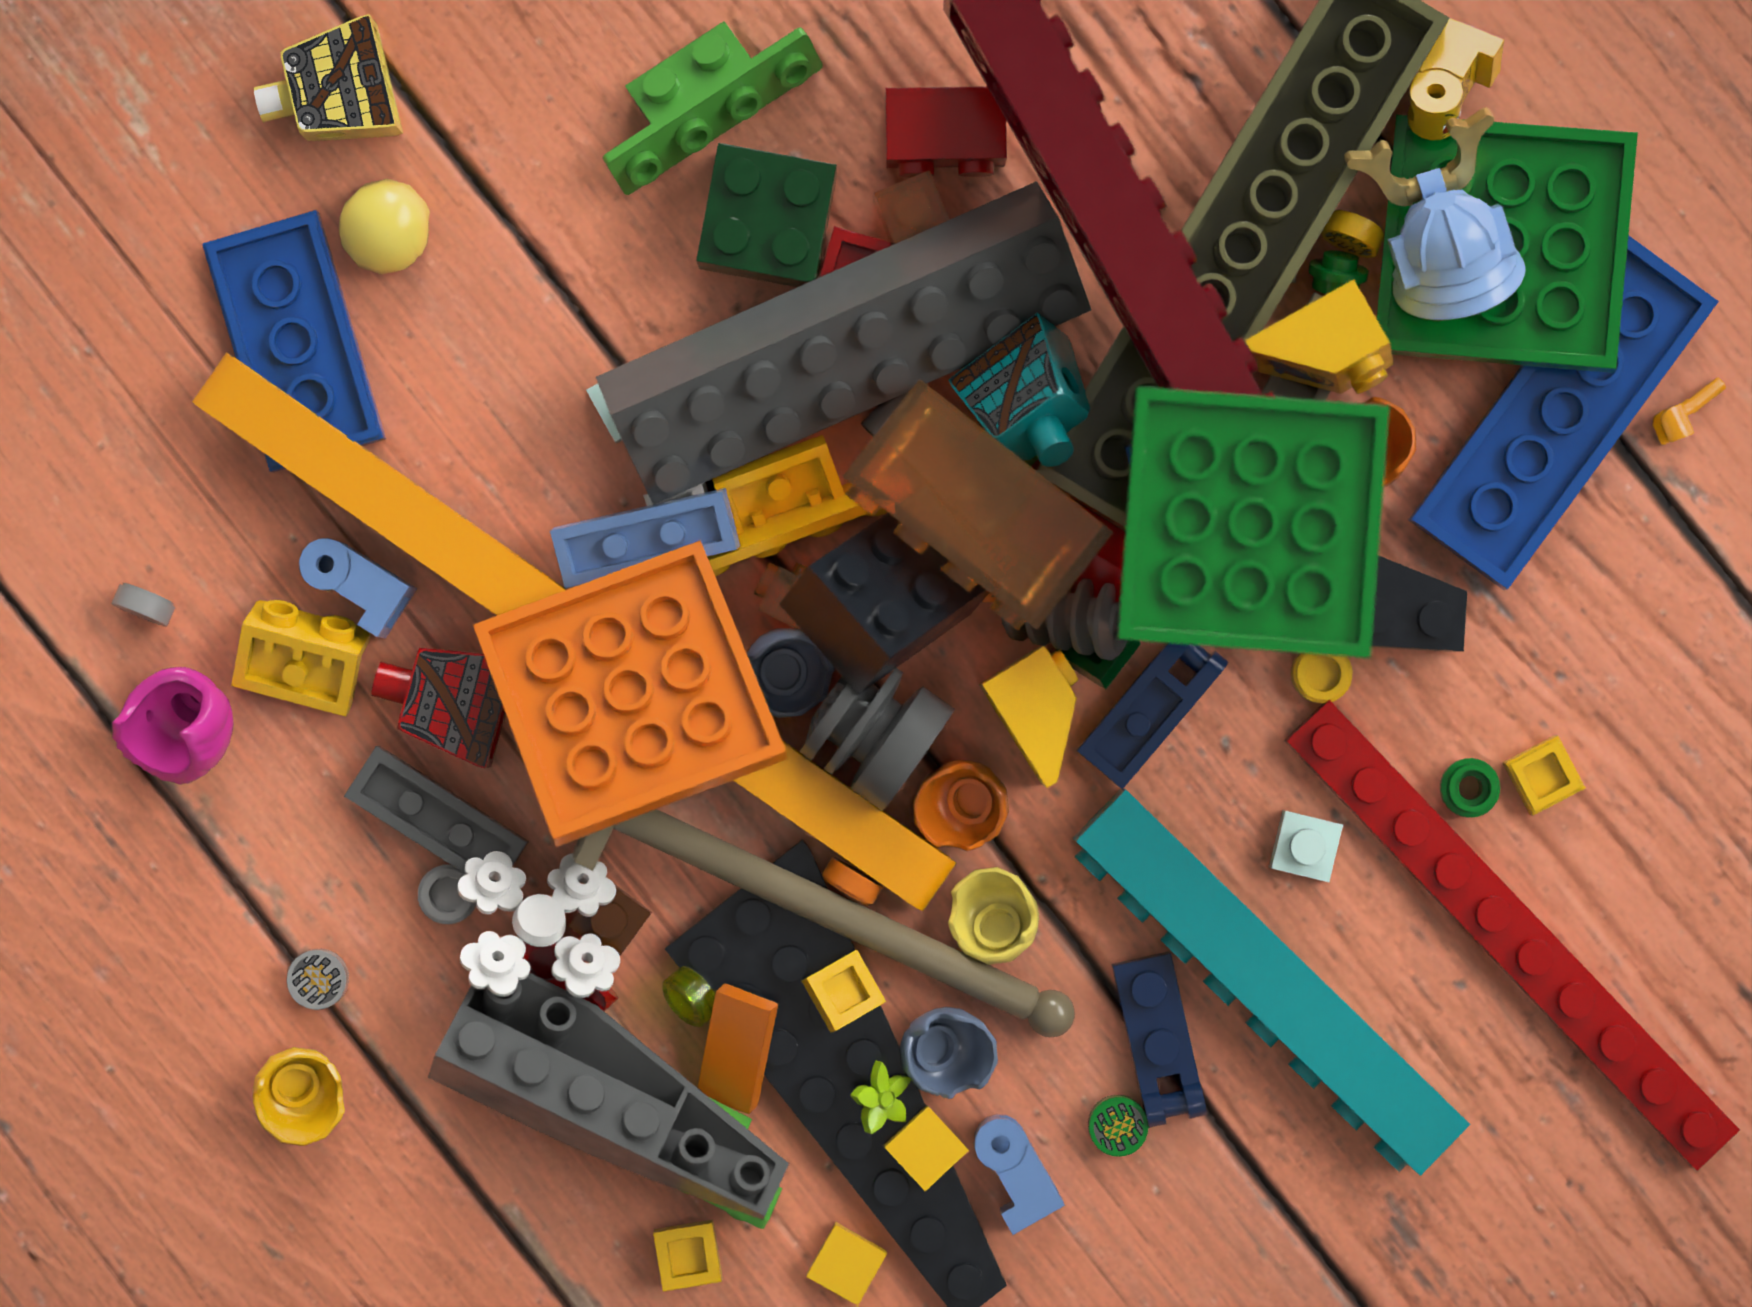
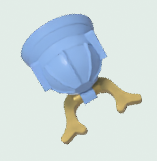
[1344,108,1525,320]

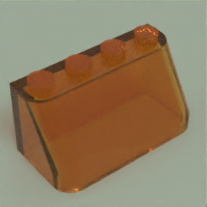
[843,379,1114,630]

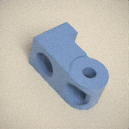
[299,538,417,639]
[974,1114,1065,1235]

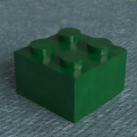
[696,143,837,287]

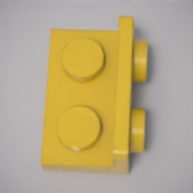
[231,600,371,717]

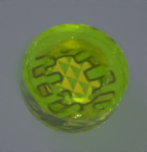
[663,966,715,1027]

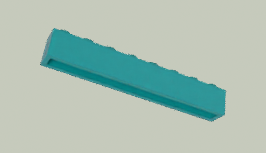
[1072,788,1471,1176]

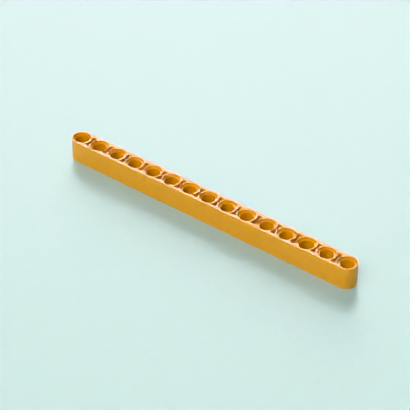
[192,352,957,912]

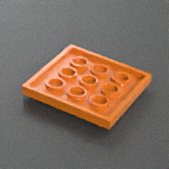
[473,540,787,847]

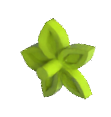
[850,1060,911,1134]

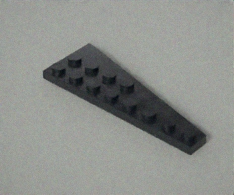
[665,839,1007,1307]

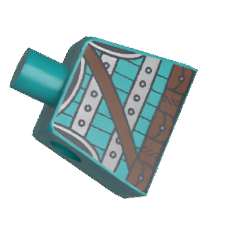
[948,312,1090,467]

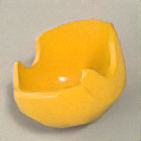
[252,1047,345,1146]

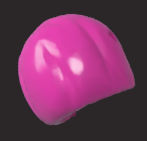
[112,667,234,785]

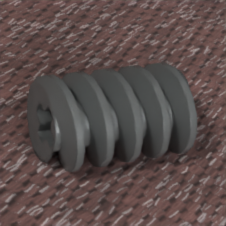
[1001,564,1127,660]

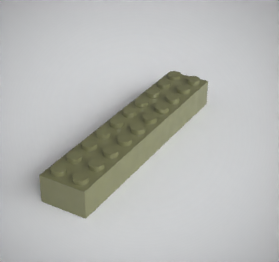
[1033,0,1450,531]

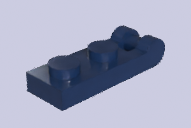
[1076,643,1229,789]
[1111,951,1207,1128]

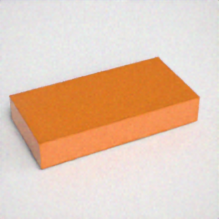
[697,983,778,1114]

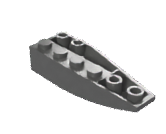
[428,959,789,1220]

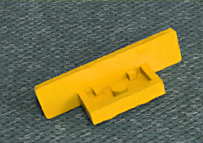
[707,435,910,576]

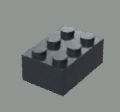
[779,489,1002,695]

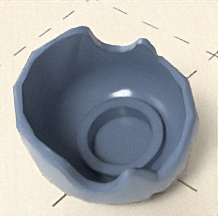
[747,628,835,718]
[900,1007,998,1099]

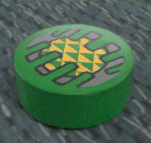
[1088,1095,1149,1157]

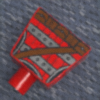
[371,648,506,769]

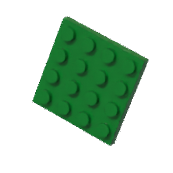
[1377,114,1638,373]
[1117,387,1390,658]

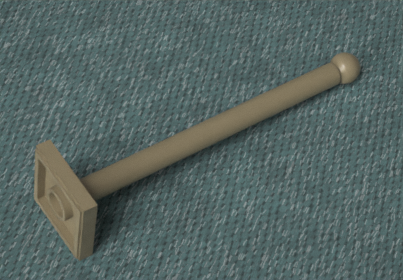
[572,809,1075,1037]

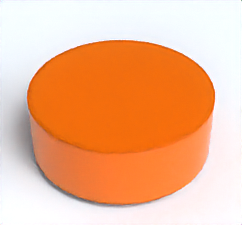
[822,856,883,906]

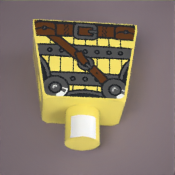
[254,14,403,141]

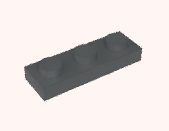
[344,746,529,882]

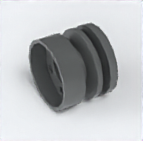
[799,668,955,811]

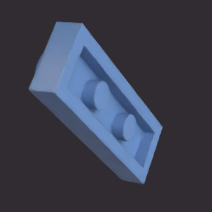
[550,488,740,588]

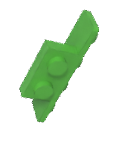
[603,21,823,195]

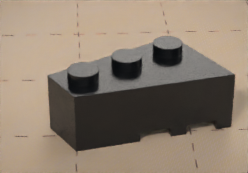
[1371,555,1467,652]

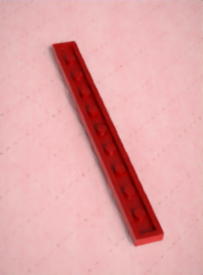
[1284,700,1740,1171]

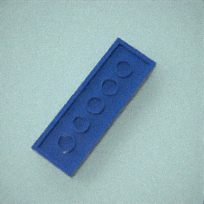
[1408,236,1719,590]

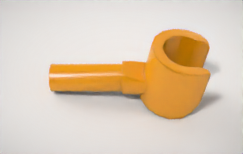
[1652,377,1726,445]

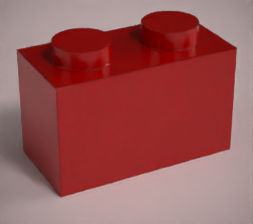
[885,86,1007,178]

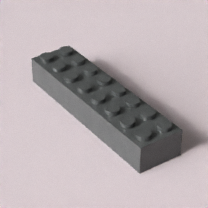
[596,181,1091,505]

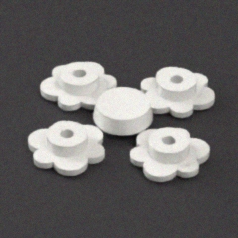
[457,851,620,998]

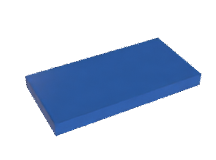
[202,210,386,473]

